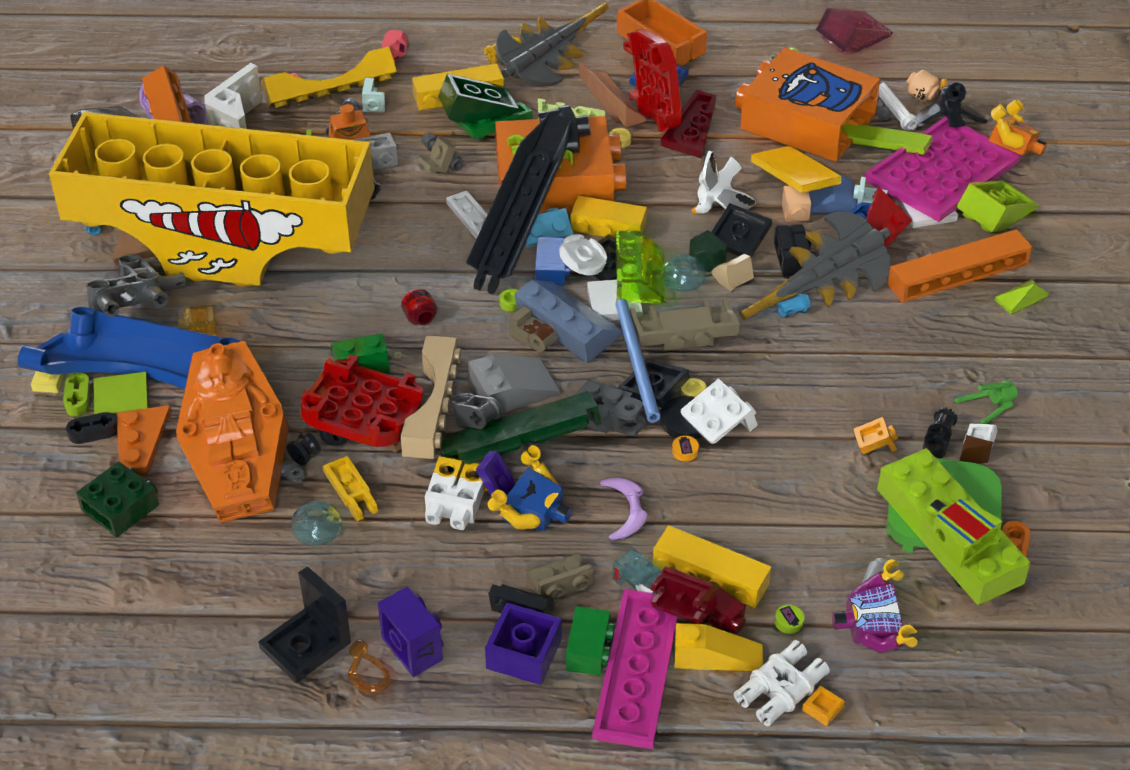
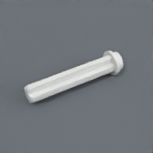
[878,83,917,131]

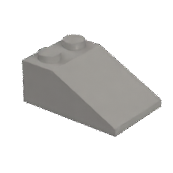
[468,354,560,413]

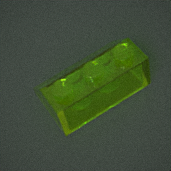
[615,230,666,303]

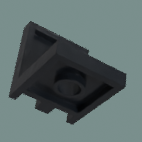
[258,566,351,683]

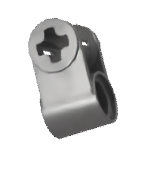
[451,393,502,429]

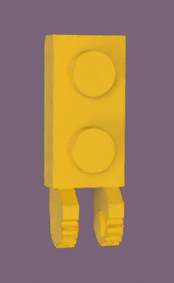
[323,456,379,522]

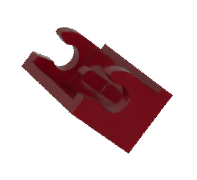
[650,566,717,624]

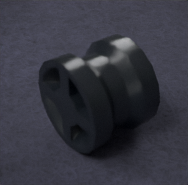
[287,431,321,466]

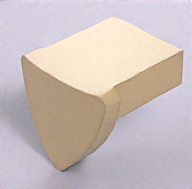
[712,254,754,291]

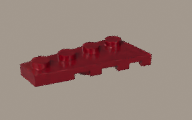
[660,90,716,158]

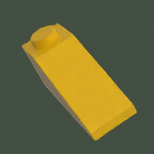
[674,623,763,671]

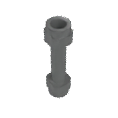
[421,132,463,171]

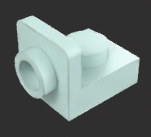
[362,78,385,112]

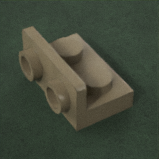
[527,554,593,600]

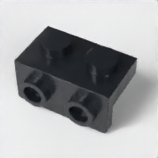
[488,584,554,615]

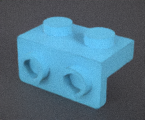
[526,207,574,248]

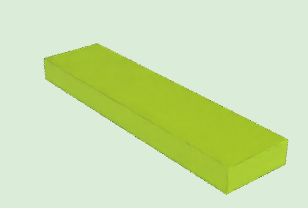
[842,124,932,155]

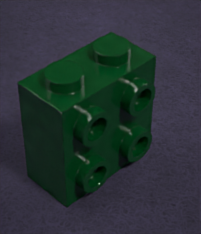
[76,461,159,538]

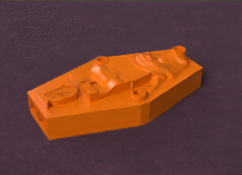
[176,341,289,523]

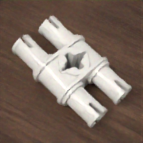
[734,640,830,726]

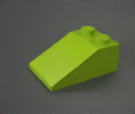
[957,180,1040,233]

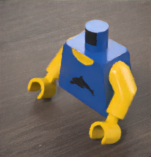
[488,445,572,531]

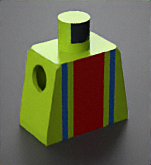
[927,499,1002,567]

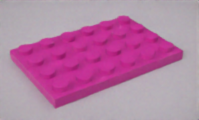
[864,117,1021,222]

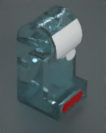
[613,548,662,594]

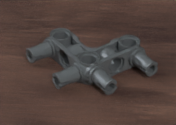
[87,255,186,317]

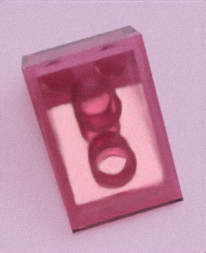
[816,8,893,54]

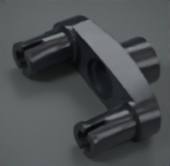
[538,105,591,154]

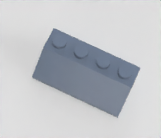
[514,280,623,363]

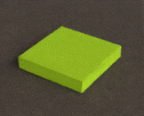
[94,372,149,418]

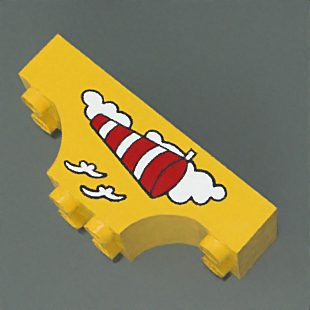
[49,112,375,287]

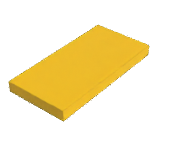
[751,146,841,193]

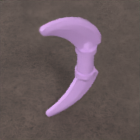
[600,478,648,540]

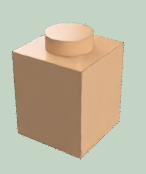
[782,186,811,222]

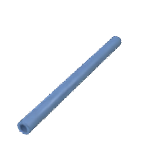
[615,299,660,423]

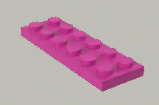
[592,589,678,749]

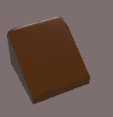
[959,435,993,464]

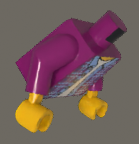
[832,560,918,653]

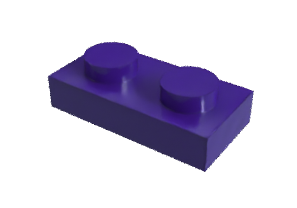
[476,451,516,495]

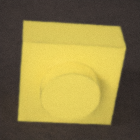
[31,371,65,393]

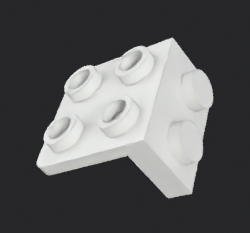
[681,378,758,444]

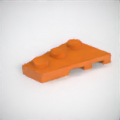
[117,405,171,475]

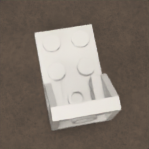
[204,63,262,129]

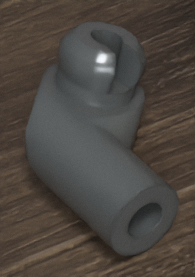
[280,461,306,483]

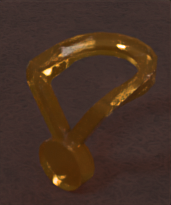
[348,639,391,694]

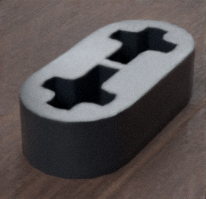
[66,412,118,444]

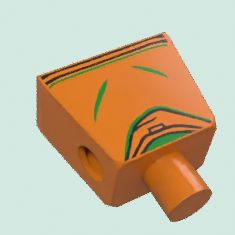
[328,104,370,140]

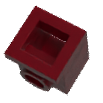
[701,587,746,634]

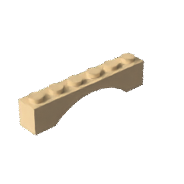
[401,336,461,459]

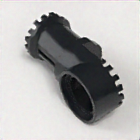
[922,407,958,459]

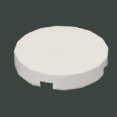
[559,234,607,275]

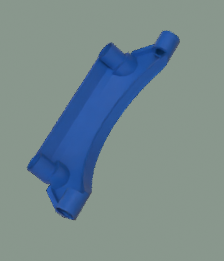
[18,307,241,390]

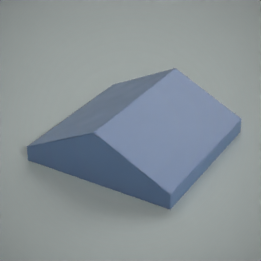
[809,173,857,213]

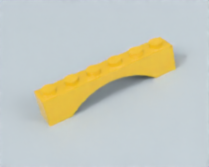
[261,46,397,109]

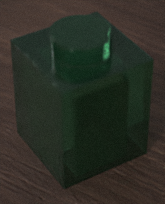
[689,230,727,273]

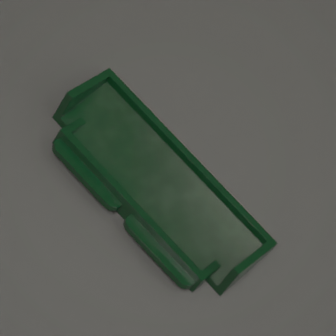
[441,391,601,472]

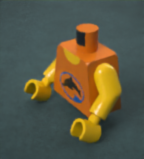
[988,100,1047,155]

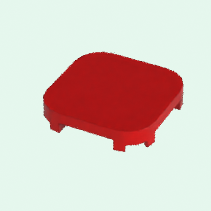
[623,29,682,132]
[300,354,424,447]

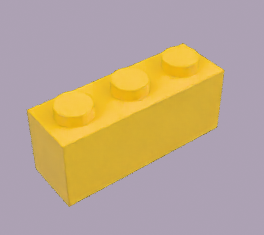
[571,196,647,243]

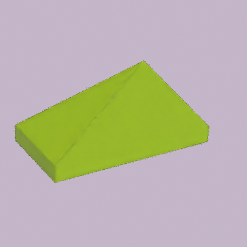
[994,279,1049,314]

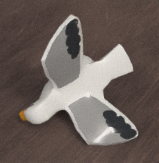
[691,151,756,214]

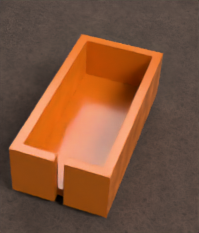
[617,0,707,66]

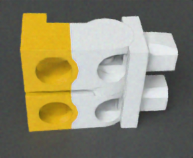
[425,456,487,530]

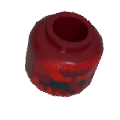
[401,289,437,325]

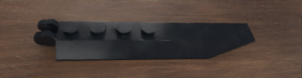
[466,113,572,294]

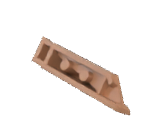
[579,62,646,127]

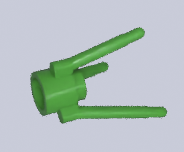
[954,380,1017,424]

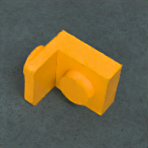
[854,417,899,454]

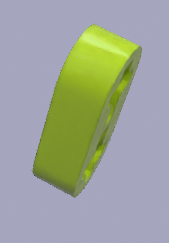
[63,373,91,417]

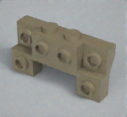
[630,297,740,351]

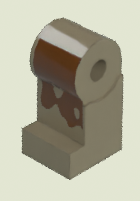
[509,306,558,352]

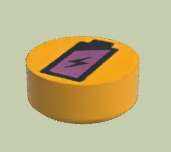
[672,436,699,462]

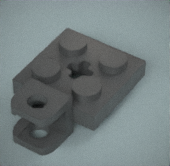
[575,379,646,436]

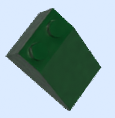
[438,74,519,123]

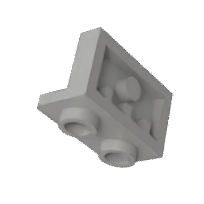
[353,133,398,170]

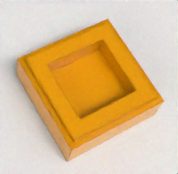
[802,685,845,726]

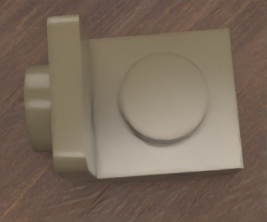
[418,137,456,173]

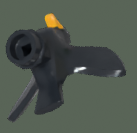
[916,79,987,128]

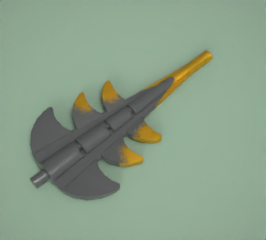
[495,3,609,87]
[739,211,891,321]

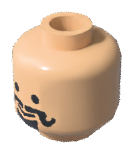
[907,70,940,102]

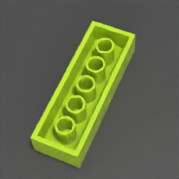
[877,448,1031,606]

